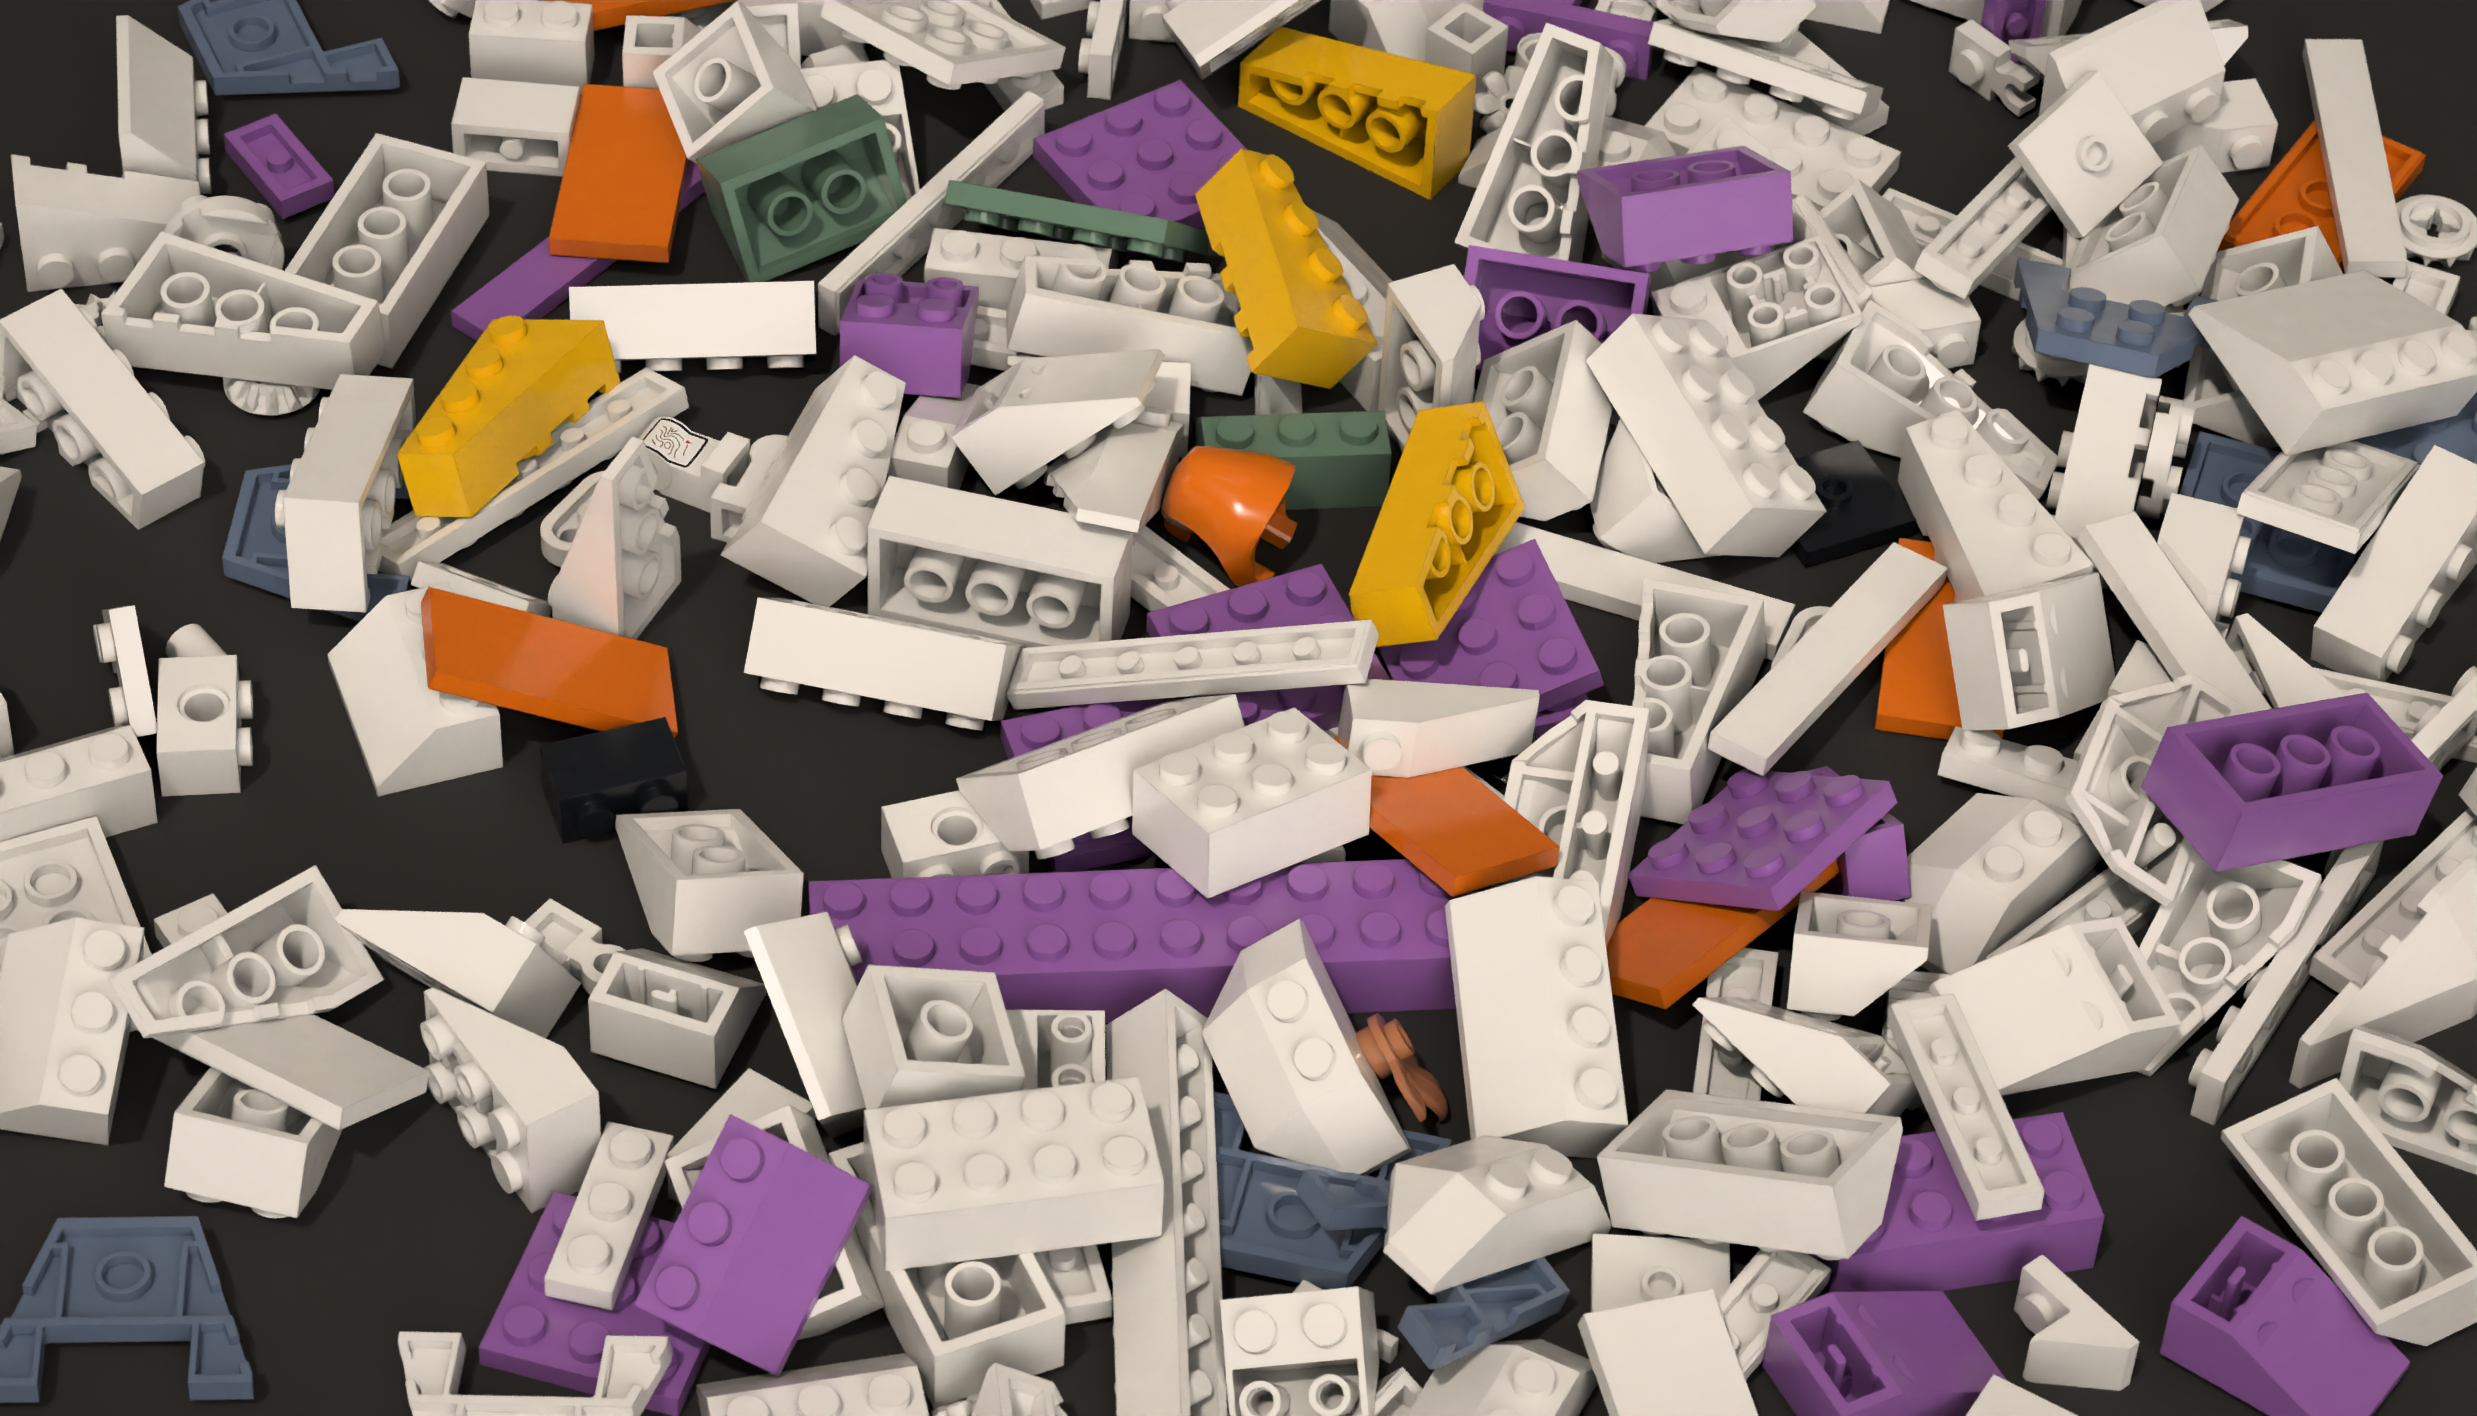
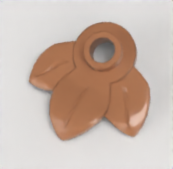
[1356,1013,1448,1123]

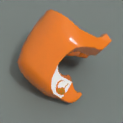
[1161,446,1298,587]

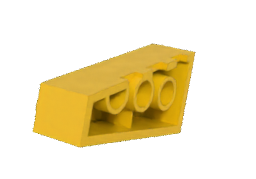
[1238,26,1477,200]
[1195,148,1378,389]
[397,315,620,518]
[1349,401,1525,647]

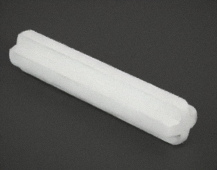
[1792,194,1872,310]

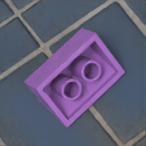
[1577,145,1793,273]
[1464,245,1652,370]
[634,1114,874,1376]

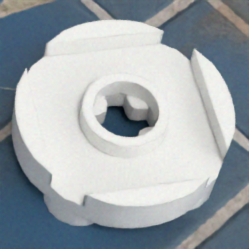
[163,195,284,270]
[2135,396,2195,521]

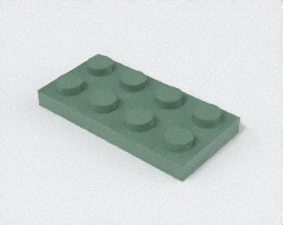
[945,180,1209,263]

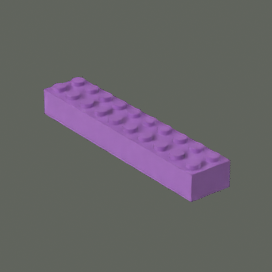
[808,859,1473,1023]

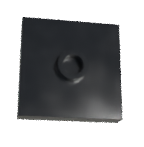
[1790,440,1916,568]

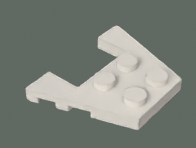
[398,1332,673,1416]

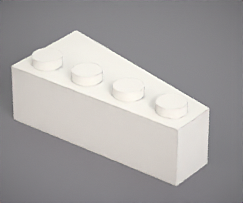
[1454,23,1614,263]
[101,231,386,390]
[1006,255,1254,396]
[0,288,206,530]
[721,355,906,607]
[275,374,416,613]
[1898,409,2094,602]
[2311,445,2477,682]
[1632,578,1766,824]

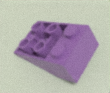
[2160,1216,2410,1416]
[1763,1290,2007,1416]

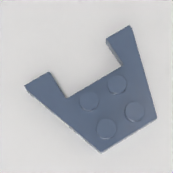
[178,0,400,95]
[2013,257,2219,378]
[222,464,411,622]
[1213,1092,1452,1289]
[1295,1169,1570,1369]
[0,1216,255,1403]

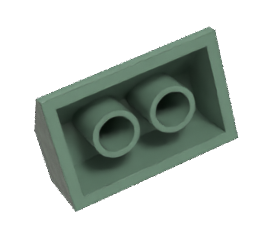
[696,94,907,283]
[1193,411,1391,510]

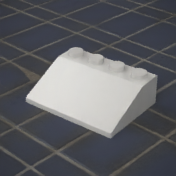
[2188,270,2477,456]

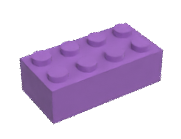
[2141,692,2443,872]
[1812,1112,2105,1294]

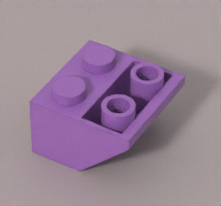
[839,273,979,398]

